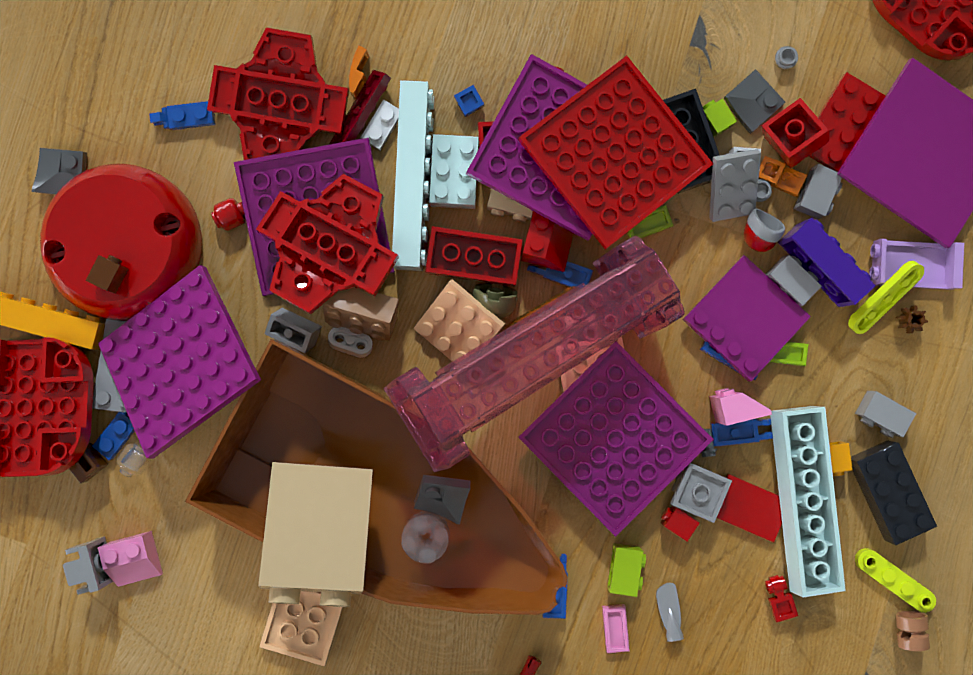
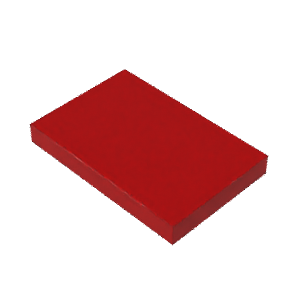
[717,473,782,542]

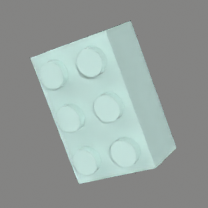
[429,134,479,209]

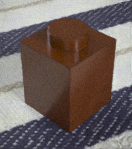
[85,255,128,294]

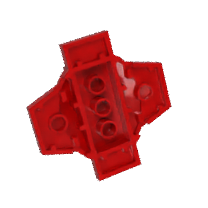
[207,27,349,160]
[256,174,399,314]

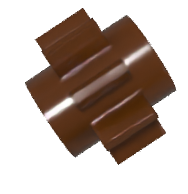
[896,305,928,334]

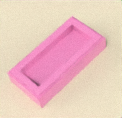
[602,604,629,653]

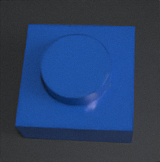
[454,85,484,117]

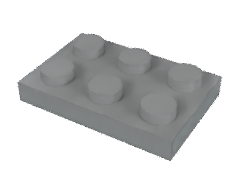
[709,149,761,222]

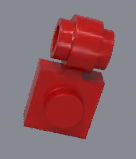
[765,575,798,622]

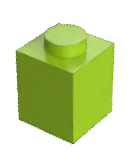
[703,99,737,138]

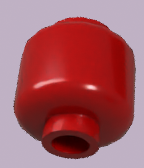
[211,198,245,231]

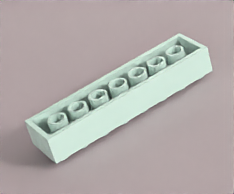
[392,80,435,271]
[770,406,846,597]

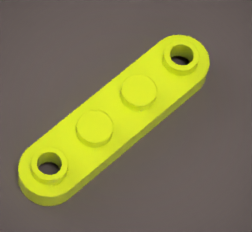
[848,261,924,334]
[855,548,936,613]

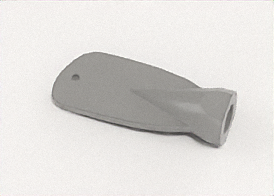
[656,583,684,642]

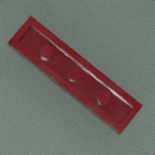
[329,70,391,145]

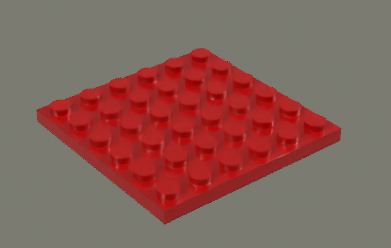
[518,55,713,250]

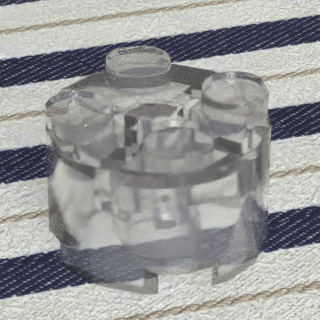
[401,511,450,564]

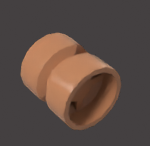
[896,611,930,651]

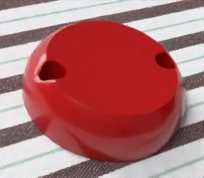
[40,164,202,320]

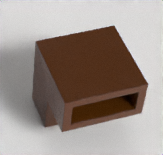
[69,443,108,483]

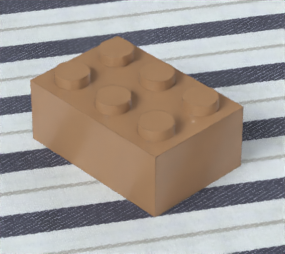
[323,287,398,341]

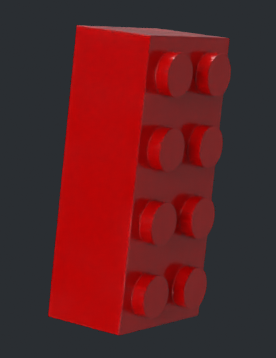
[425,226,523,287]

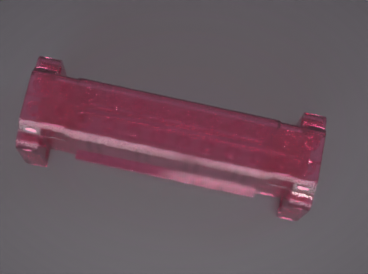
[383,236,685,472]

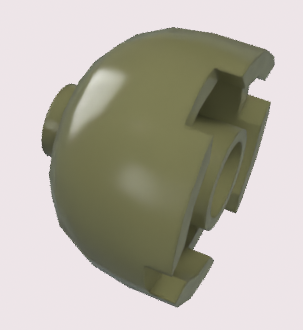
[472,283,518,320]

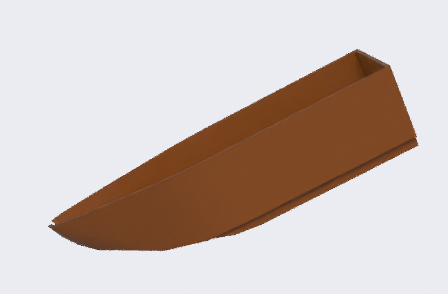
[185,339,568,615]

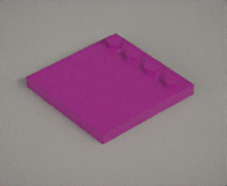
[682,255,811,382]

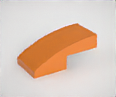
[349,46,369,99]
[759,156,808,198]

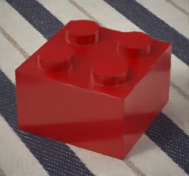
[762,98,829,169]

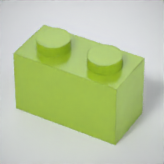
[607,543,646,597]

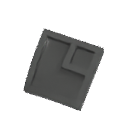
[724,69,785,134]
[32,148,87,194]
[414,475,470,524]

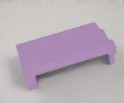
[869,239,964,290]

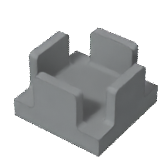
[670,463,732,523]
[63,536,113,595]

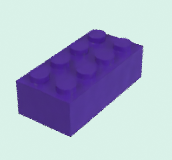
[778,218,876,307]

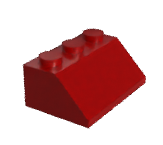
[521,211,574,272]

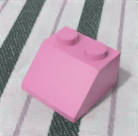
[709,388,772,426]
[98,531,163,587]

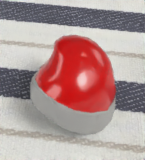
[744,208,785,252]

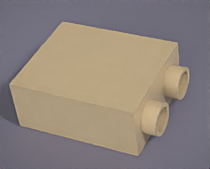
[258,462,373,607]

